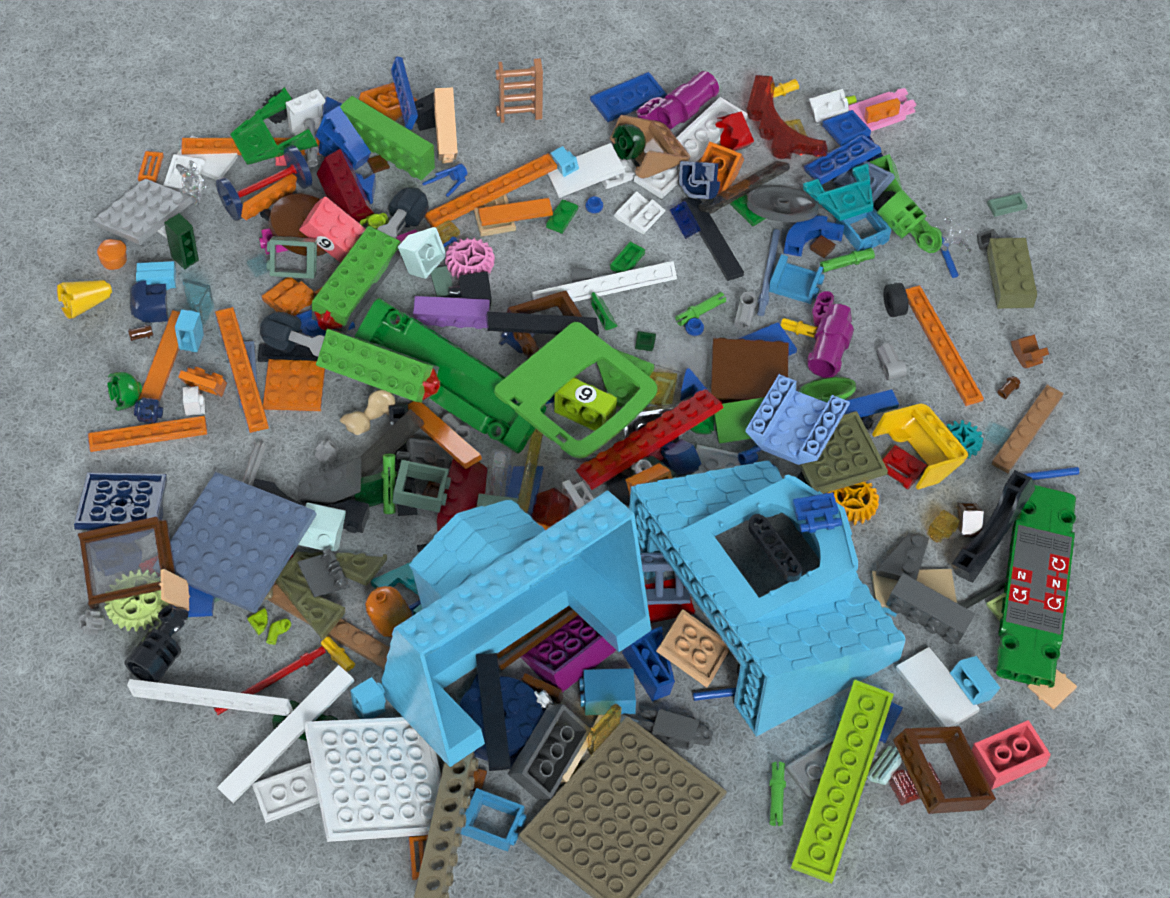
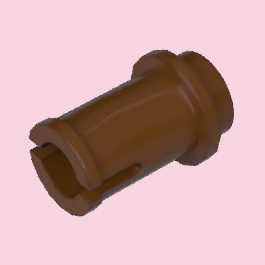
[128,324,153,341]
[997,376,1021,399]

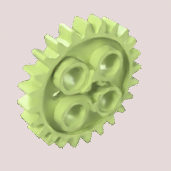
[104,569,169,632]

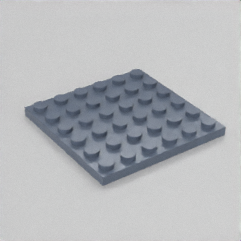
[153,472,317,613]

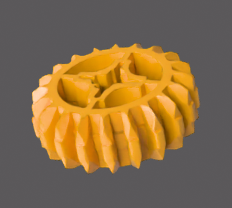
[827,481,879,526]

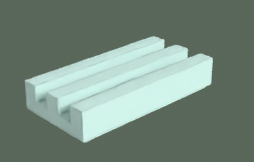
[867,746,903,785]

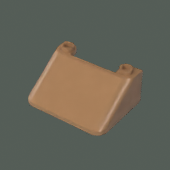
[610,115,691,179]

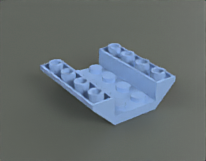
[746,374,850,465]

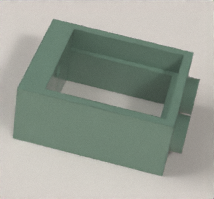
[267,236,317,279]
[393,460,451,513]

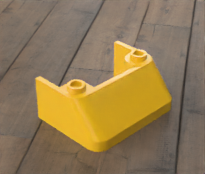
[872,404,968,490]

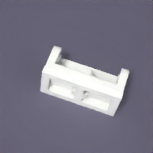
[809,89,849,124]

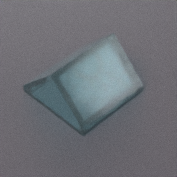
[182,279,214,328]

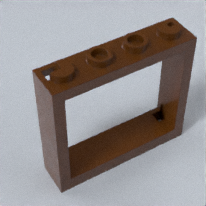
[506,290,582,359]
[893,726,996,814]

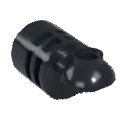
[124,605,189,683]

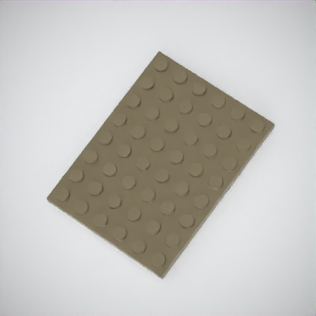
[518,716,727,898]

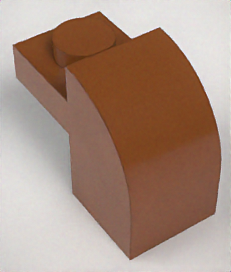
[1010,334,1049,368]

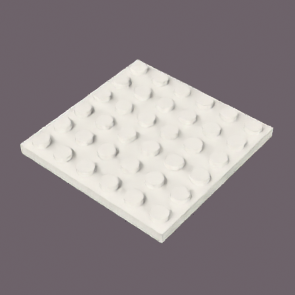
[304,717,451,842]

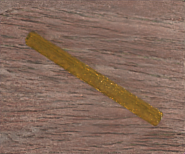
[518,429,543,514]

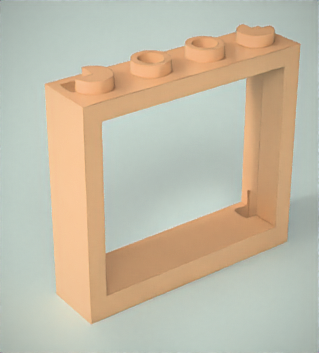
[434,87,458,164]

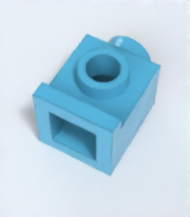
[551,146,579,177]

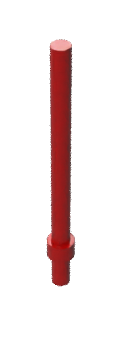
[214,646,326,715]

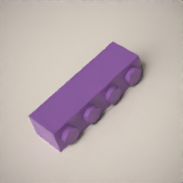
[413,296,490,329]

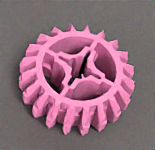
[445,237,495,280]

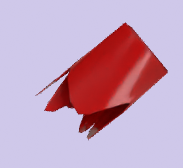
[715,111,754,151]

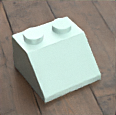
[398,227,446,279]
[298,502,346,552]

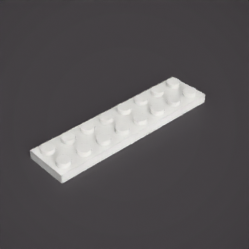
[634,97,748,199]

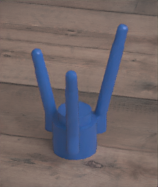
[422,163,468,197]
[738,445,775,466]

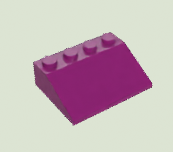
[520,615,616,692]

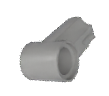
[734,292,757,331]
[877,343,907,380]
[441,413,471,444]

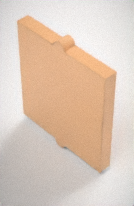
[159,569,190,611]
[1028,669,1077,710]

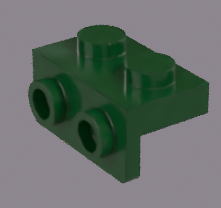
[354,470,390,507]

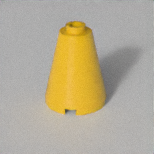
[57,280,112,319]

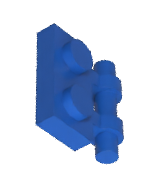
[792,492,842,533]

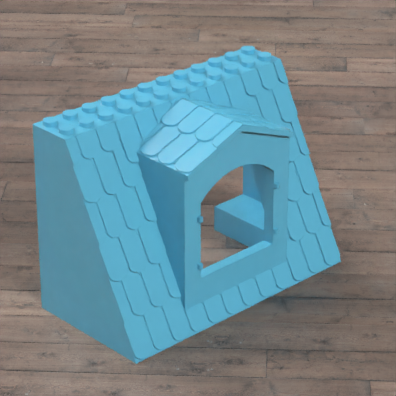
[629,460,906,737]
[381,490,651,767]

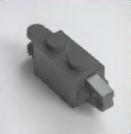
[638,709,713,750]

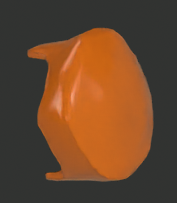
[97,239,127,270]

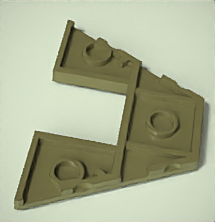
[276,552,387,640]

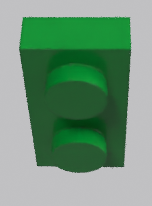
[730,193,766,226]
[546,199,578,234]
[610,241,645,273]

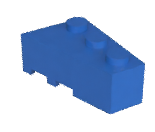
[315,106,371,171]
[622,626,675,701]

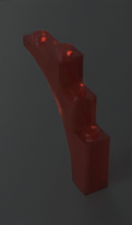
[747,75,828,159]

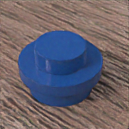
[585,196,603,213]
[685,318,704,336]

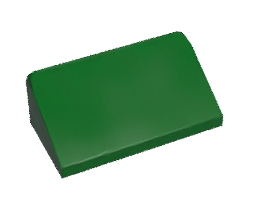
[591,292,618,331]

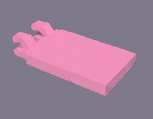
[848,88,916,131]

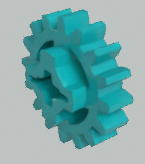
[947,420,984,459]

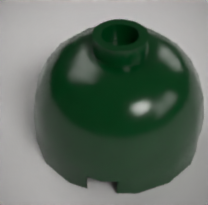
[612,124,646,160]

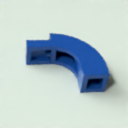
[784,216,845,257]

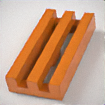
[138,151,164,183]
[409,835,428,880]

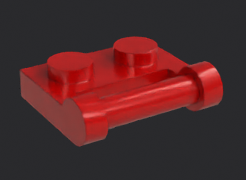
[882,445,927,490]

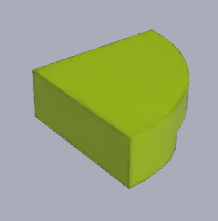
[247,608,268,636]

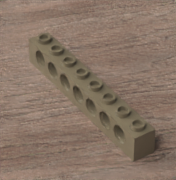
[414,751,479,898]

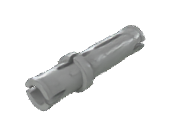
[304,119,319,167]

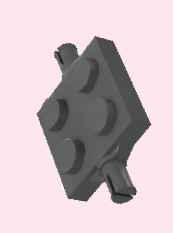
[396,438,453,477]

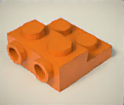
[262,277,314,316]
[178,367,227,397]

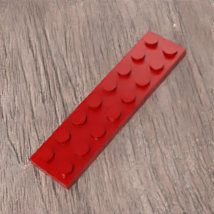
[575,389,724,490]

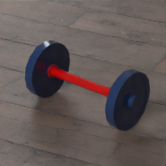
[216,145,313,221]

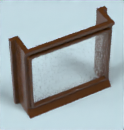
[78,517,176,609]

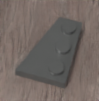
[876,533,929,581]

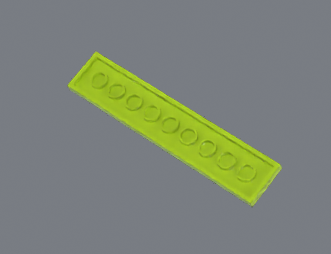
[791,680,894,884]

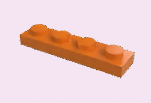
[241,174,297,221]

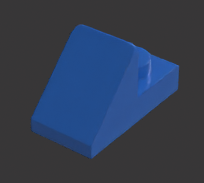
[355,172,376,205]
[680,368,707,401]

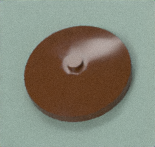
[269,194,327,256]

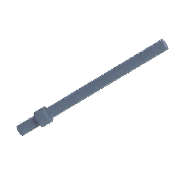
[757,229,780,316]

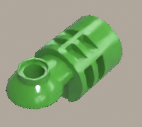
[877,189,942,253]

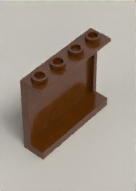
[711,337,789,404]

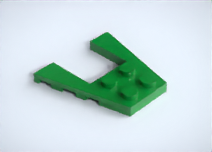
[230,87,318,165]

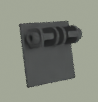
[297,548,349,598]

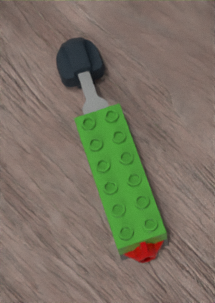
[312,187,429,333]
[260,312,440,403]

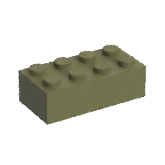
[986,238,1037,309]

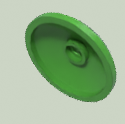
[799,377,856,403]

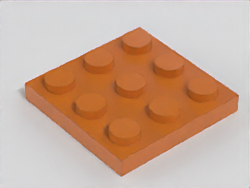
[263,359,325,411]

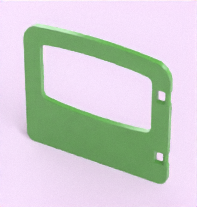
[494,322,657,458]

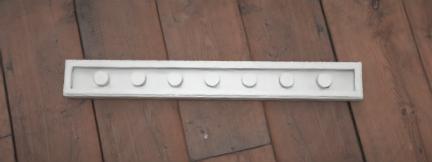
[531,261,677,302]
[217,665,354,803]
[127,679,293,716]

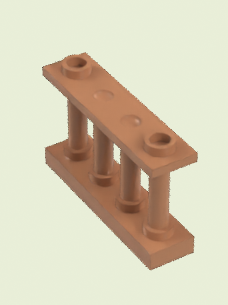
[495,58,543,123]

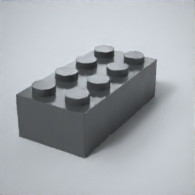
[886,573,975,645]
[508,704,591,800]

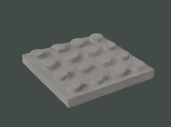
[93,179,193,245]

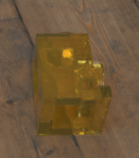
[927,510,960,543]

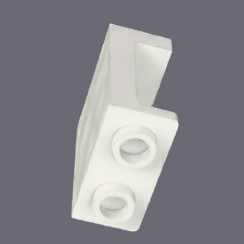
[286,89,325,136]

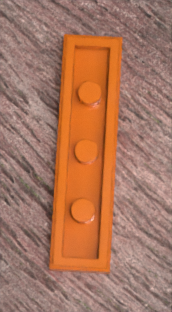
[478,198,553,226]

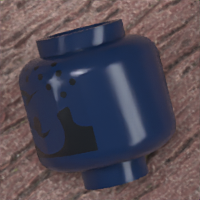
[134,397,164,424]

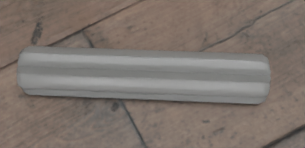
[242,442,265,486]

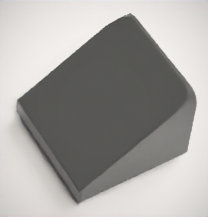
[977,229,999,250]
[572,267,592,283]

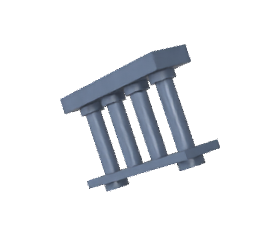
[640,553,690,605]

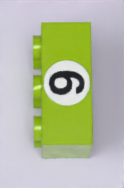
[554,377,617,431]

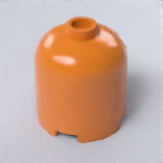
[365,586,412,637]

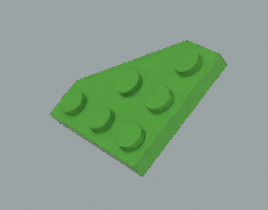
[596,348,655,408]

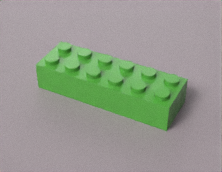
[340,96,435,181]

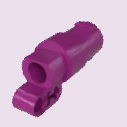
[636,71,719,129]
[807,291,854,378]

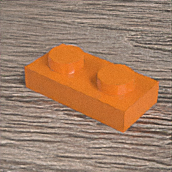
[864,98,900,124]

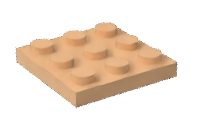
[656,609,729,688]

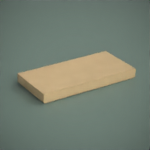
[871,569,957,608]

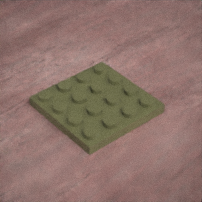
[799,411,888,494]

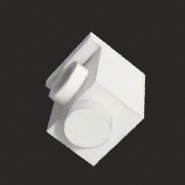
[183,386,205,416]

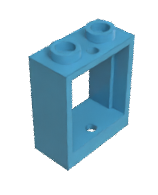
[836,207,891,251]
[461,788,527,852]

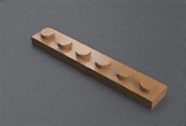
[991,385,1064,474]

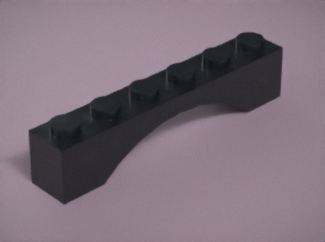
[389,405,418,516]
[952,470,1035,583]
[252,478,370,533]

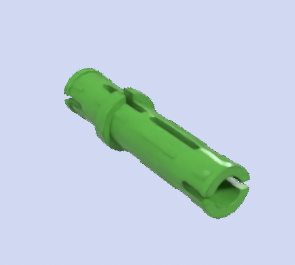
[820,247,875,273]
[675,292,726,326]
[381,454,397,514]
[769,762,786,826]

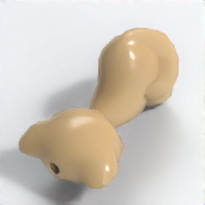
[340,389,395,435]

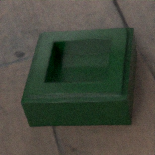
[635,331,656,352]

